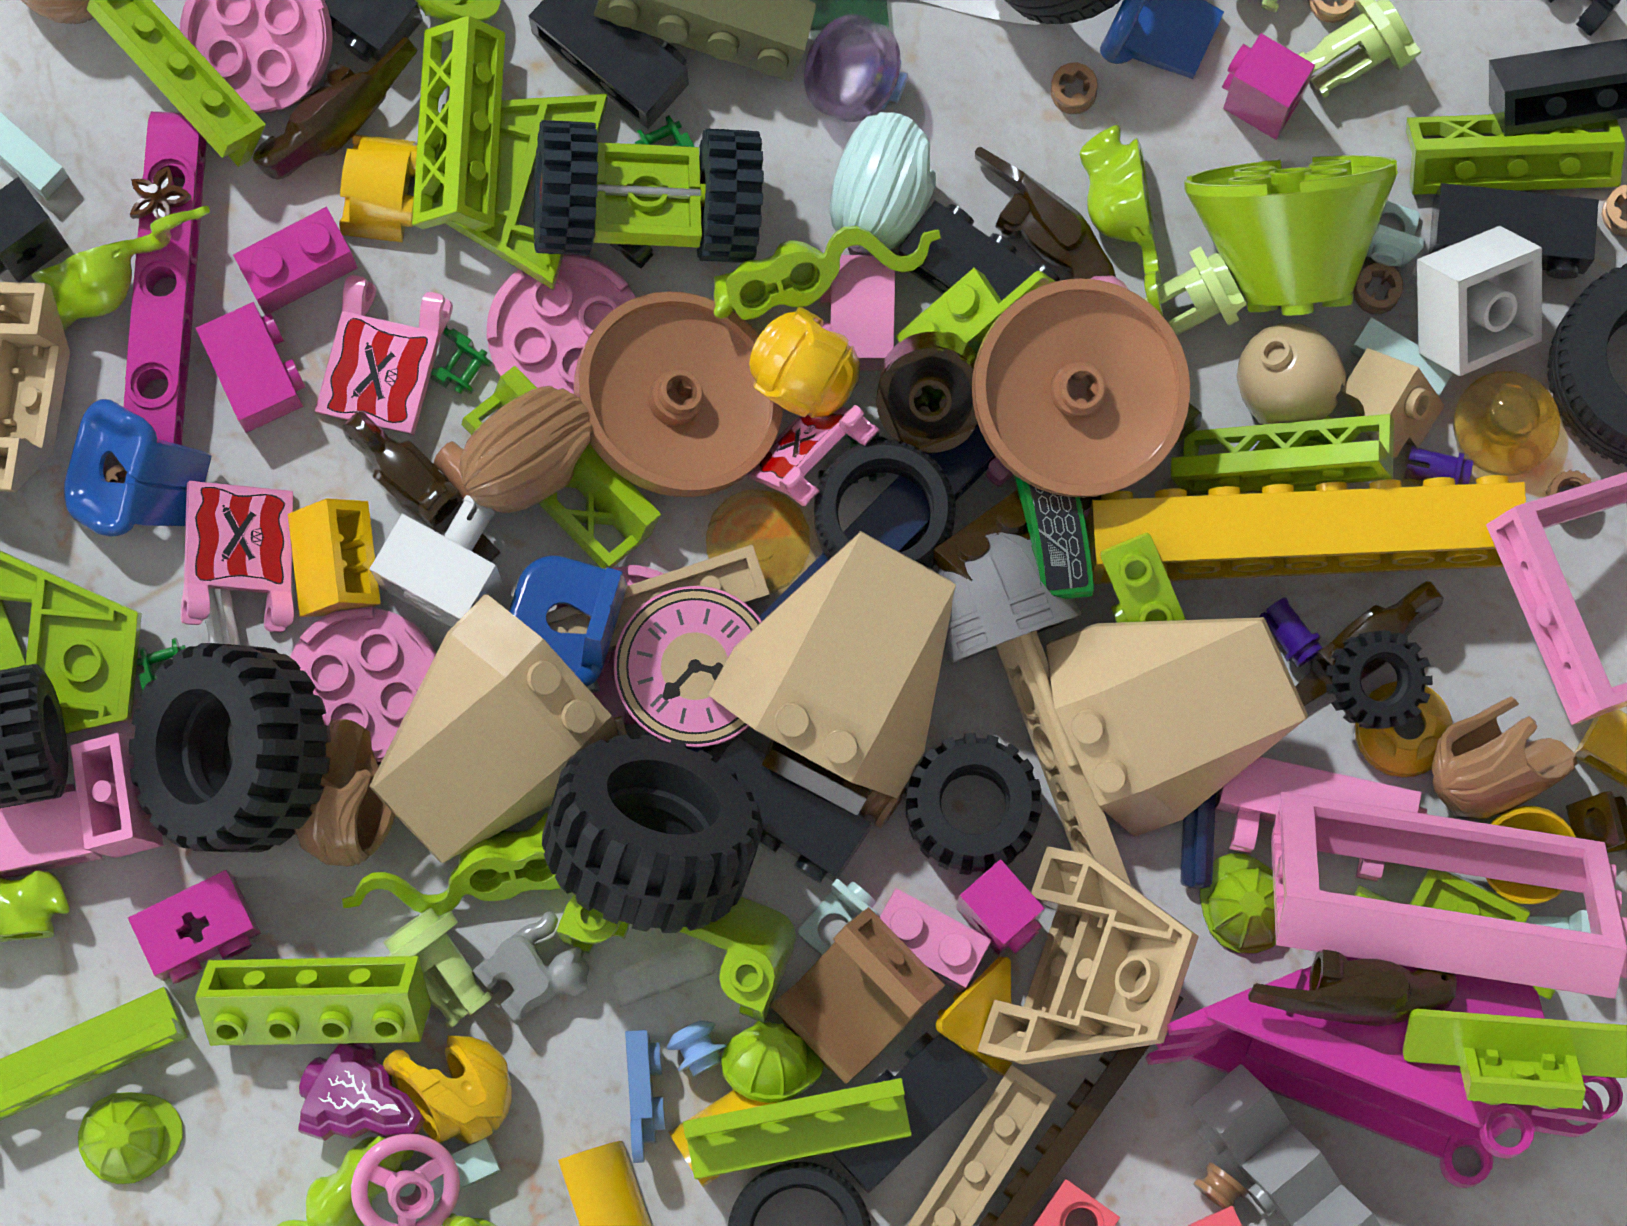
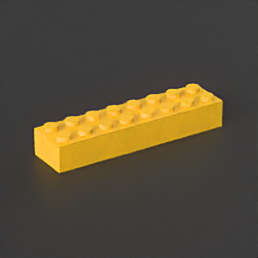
[1085,475,1526,584]

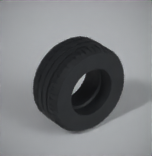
[1547,264,1627,467]

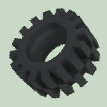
[1326,631,1433,729]

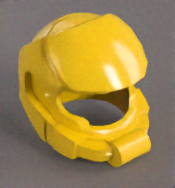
[749,307,860,418]
[383,1035,512,1144]

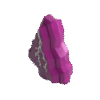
[298,1043,426,1141]

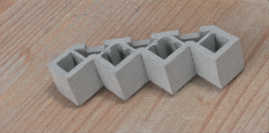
[1191,1064,1381,1226]

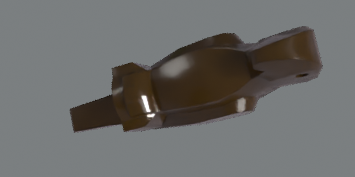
[253,37,418,179]
[975,147,1116,279]
[343,411,501,562]
[1295,581,1444,706]
[1248,949,1457,1027]

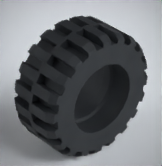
[129,643,331,853]
[542,735,763,933]

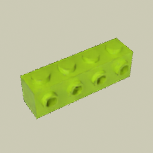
[195,956,431,1046]

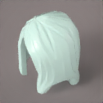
[829,112,936,254]

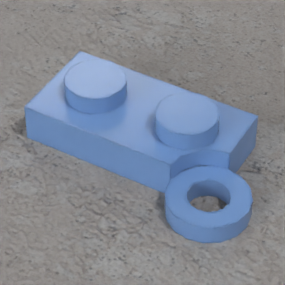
[625,1030,665,1163]

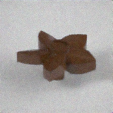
[130,166,192,220]

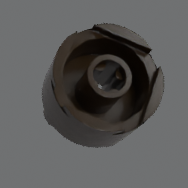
[876,331,978,453]

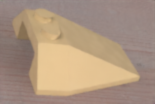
[0,282,70,492]
[708,531,956,799]
[369,594,619,863]
[1046,617,1308,837]
[977,846,1199,1065]

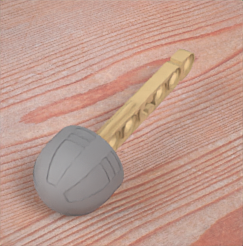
[937,532,1131,885]

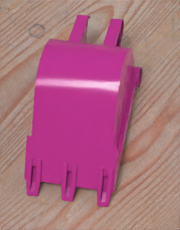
[1145,956,1623,1188]

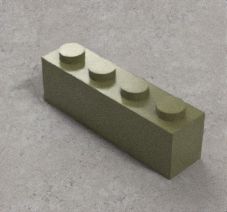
[593,0,817,82]

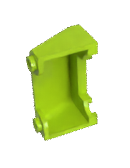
[556,894,796,1023]

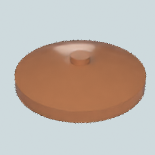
[972,278,1190,498]
[573,291,783,497]

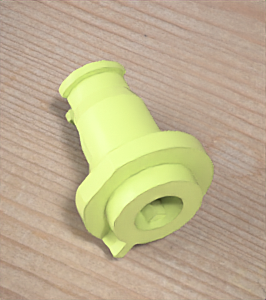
[1298,0,1421,98]
[1144,246,1247,335]
[383,908,492,1029]

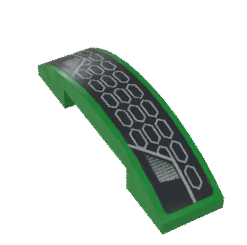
[1014,475,1094,599]

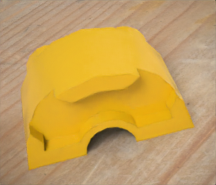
[339,134,417,243]

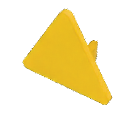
[936,956,1012,1076]

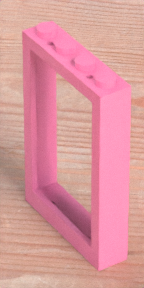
[1486,472,1627,725]
[1271,791,1627,999]

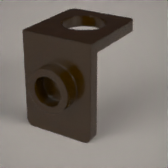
[1566,791,1627,853]

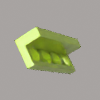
[86,0,266,167]
[412,15,506,232]
[1406,114,1625,195]
[461,366,661,569]
[1171,414,1394,496]
[0,987,188,1121]
[683,1078,912,1180]

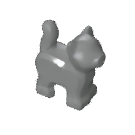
[472,912,589,1025]

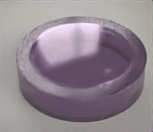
[804,14,901,122]

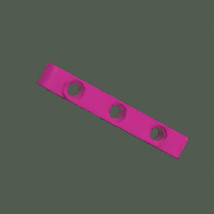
[123,111,207,445]

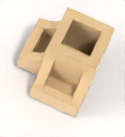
[1340,348,1445,458]

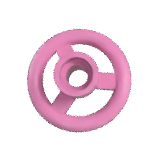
[351,1134,460,1226]

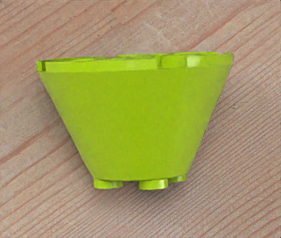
[1184,155,1398,316]

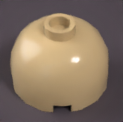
[1236,323,1347,425]

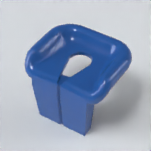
[1100,0,1224,79]
[64,399,212,537]
[509,556,627,687]

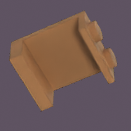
[770,907,945,1084]

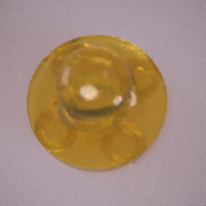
[1453,371,1560,476]

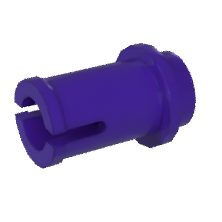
[1404,445,1474,485]
[1258,597,1323,668]

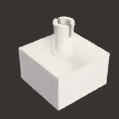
[1412,226,1542,376]
[370,495,504,628]

